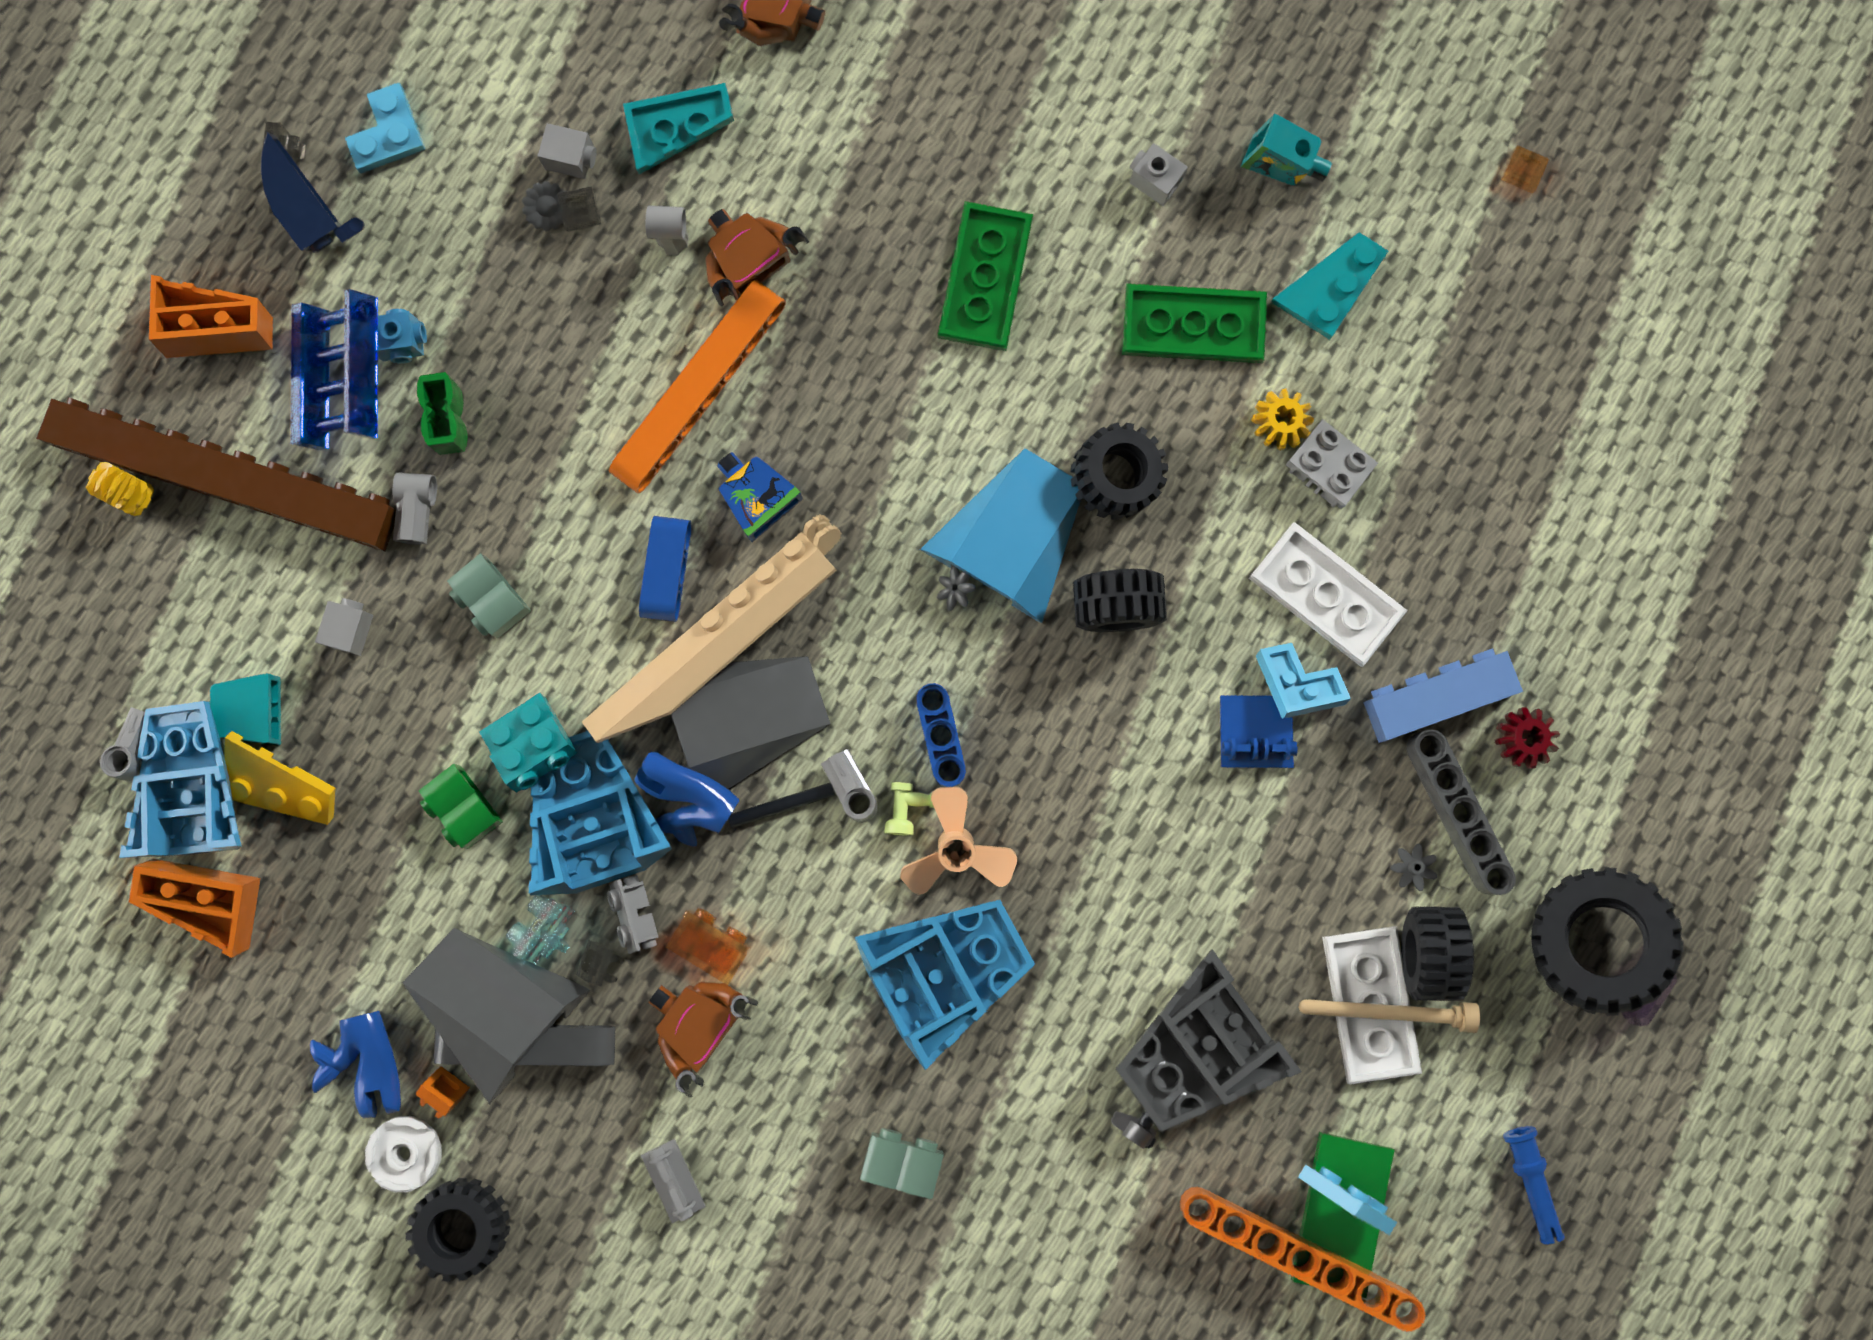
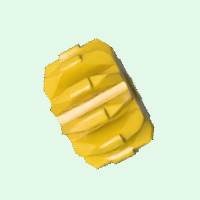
[1252,389,1314,451]
[86,462,154,516]

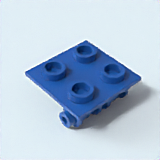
[1220,695,1298,768]

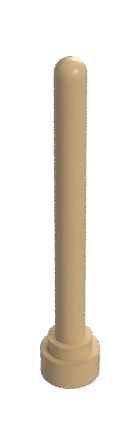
[1299,999,1480,1033]

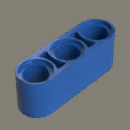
[639,516,691,622]
[916,683,966,787]

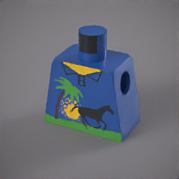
[717,452,803,542]

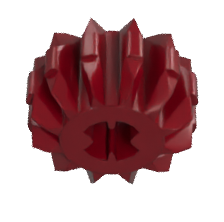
[1494,707,1561,769]

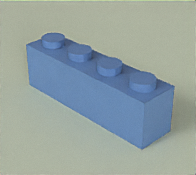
[1363,648,1523,743]

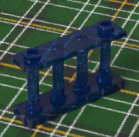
[290,289,378,450]

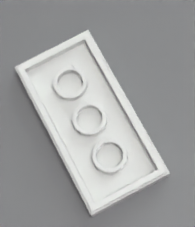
[1249,522,1408,667]
[1322,926,1422,1085]

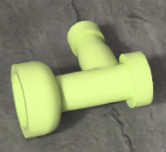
[884,782,934,836]

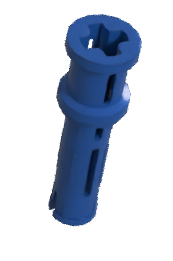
[1503,1126,1565,1244]

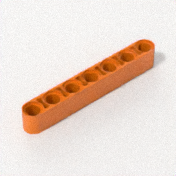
[609,280,786,493]
[1180,1187,1426,1332]

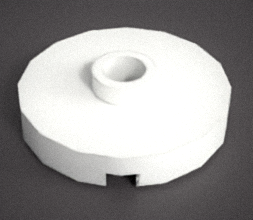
[365,1116,442,1192]

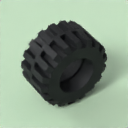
[1070,423,1168,520]
[1073,569,1167,632]
[1401,907,1474,1001]
[406,1178,510,1282]

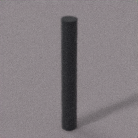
[728,782,835,828]

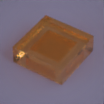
[1501,145,1549,194]

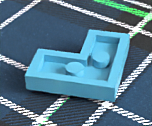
[345,82,426,174]
[1256,643,1351,719]
[1298,1165,1397,1235]

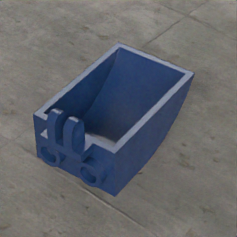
[261,132,365,253]

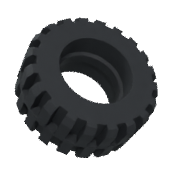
[1531,867,1684,1016]

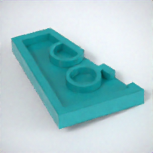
[623,83,734,175]
[1271,232,1389,340]

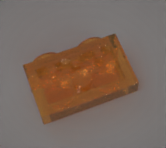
[666,907,752,985]

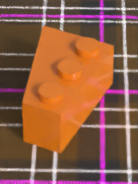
[149,275,273,358]
[129,859,261,958]

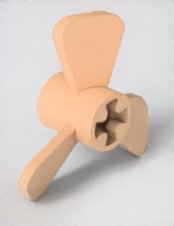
[900,787,1017,895]

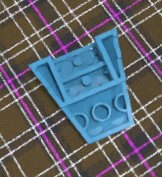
[920,448,1080,624]
[119,701,241,858]
[529,731,672,895]
[854,900,1035,1070]

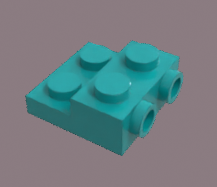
[479,693,578,793]

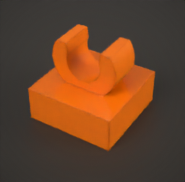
[415,1066,470,1119]

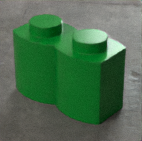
[417,372,468,455]
[418,764,503,849]

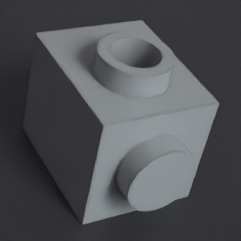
[538,123,597,179]
[1130,143,1188,207]
[315,598,374,656]

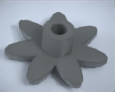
[937,565,976,611]
[1390,844,1437,891]

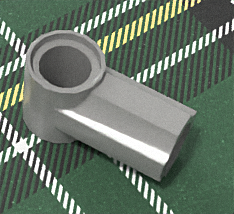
[645,205,689,255]
[392,472,437,545]
[100,707,145,783]
[821,749,878,823]

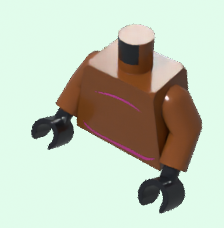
[719,0,825,46]
[706,209,809,307]
[648,982,758,1097]

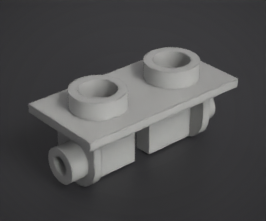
[607,875,659,954]
[641,1139,706,1223]

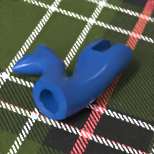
[634,752,740,847]
[310,1011,401,1119]

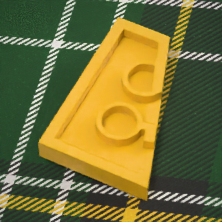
[224,731,336,825]

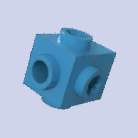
[367,309,427,363]

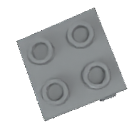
[1286,419,1378,509]

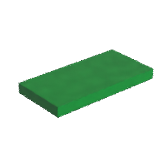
[937,201,1033,351]
[1122,284,1267,363]
[1291,1132,1395,1298]

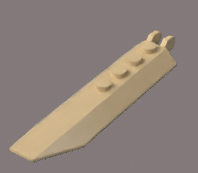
[582,514,842,743]

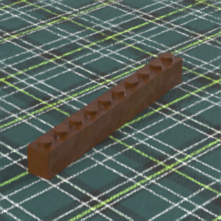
[36,397,396,552]

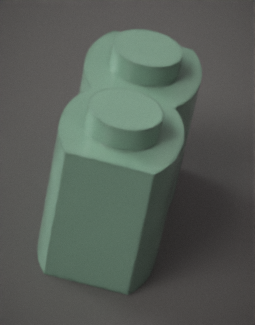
[447,553,531,638]
[860,1128,944,1199]

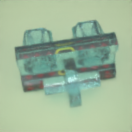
[506,895,575,964]

